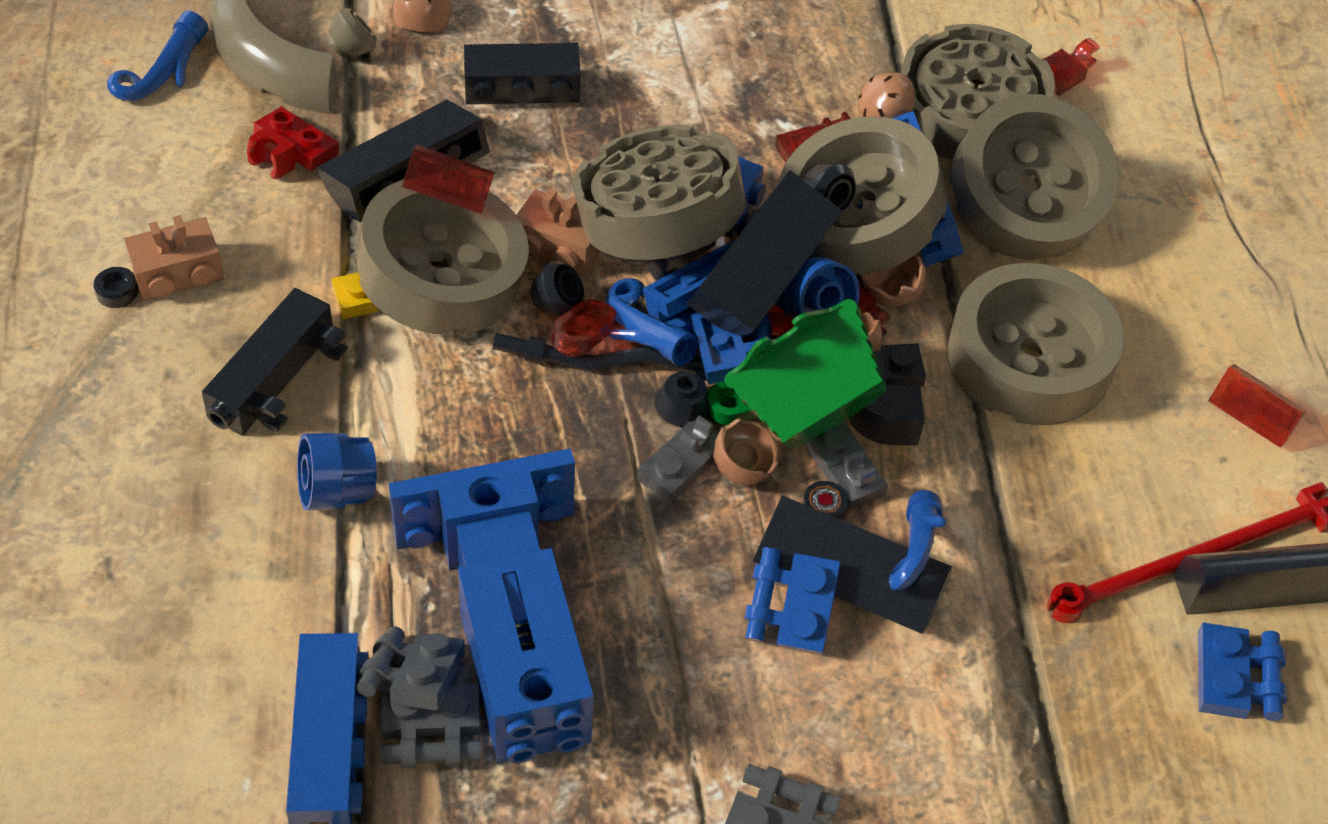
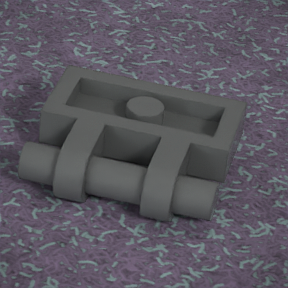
[357,626,465,711]
[381,683,480,769]
[725,764,841,824]

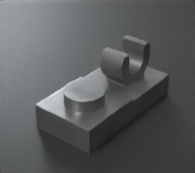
[637,416,718,504]
[805,421,888,510]

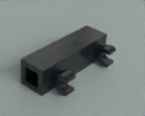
[201,287,348,436]

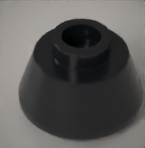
[804,163,856,211]
[530,261,584,316]
[654,372,710,427]

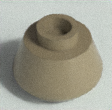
[328,8,377,58]

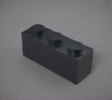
[464,43,581,105]

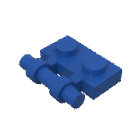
[691,313,773,385]
[744,547,841,655]
[1198,622,1287,721]

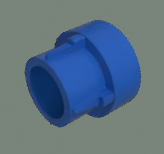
[776,257,860,319]
[297,433,377,511]

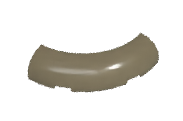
[208,0,337,114]

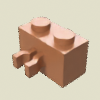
[517,188,601,276]
[124,215,224,301]

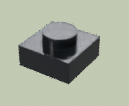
[880,343,926,387]

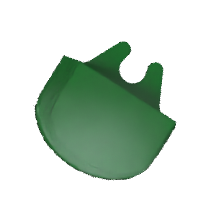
[724,299,887,448]

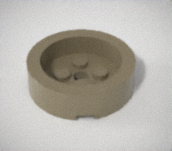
[896,24,1055,160]
[950,94,1119,260]
[778,116,947,275]
[573,125,746,260]
[355,176,529,335]
[947,263,1124,425]

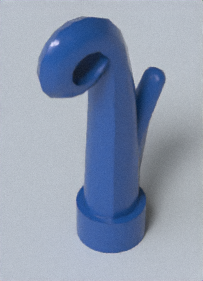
[107,11,209,101]
[605,278,698,366]
[889,490,946,591]

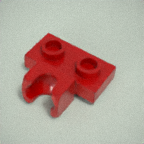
[247,106,339,179]

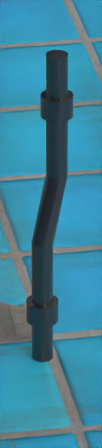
[493,333,707,381]

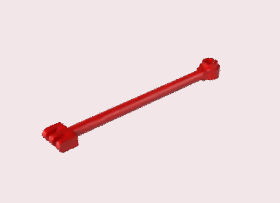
[1047,482,1328,623]

